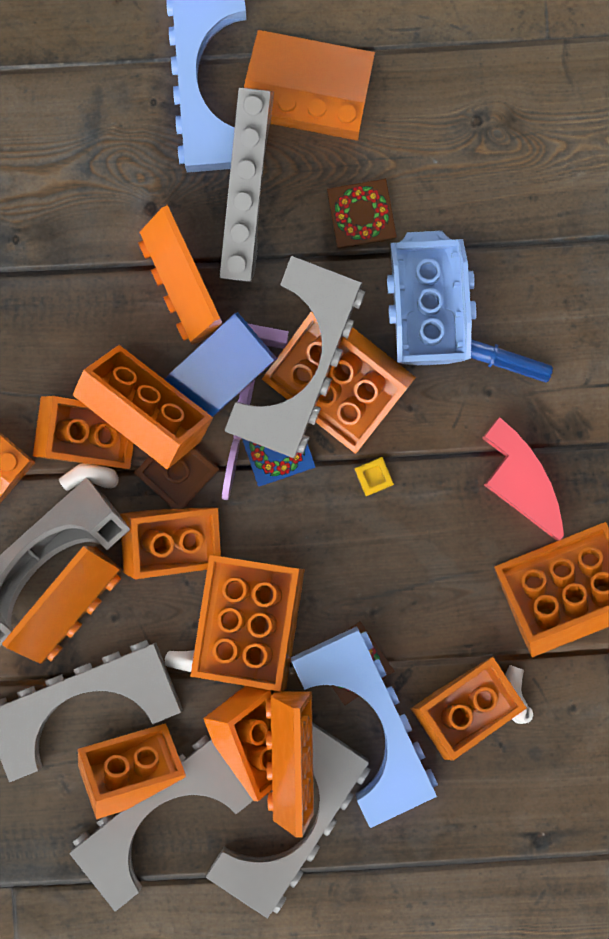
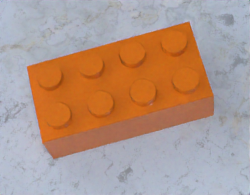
[73,345,213,470]

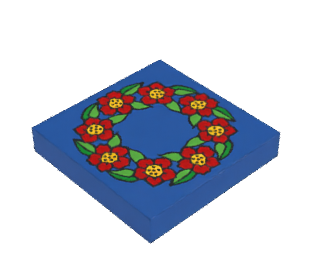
[242,438,316,487]

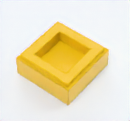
[354,457,394,496]

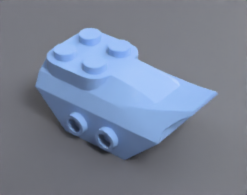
[387,231,476,366]

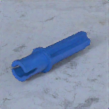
[471,338,553,382]

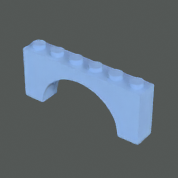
[166,0,247,172]
[291,626,438,828]

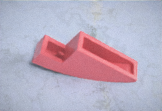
[482,417,564,540]

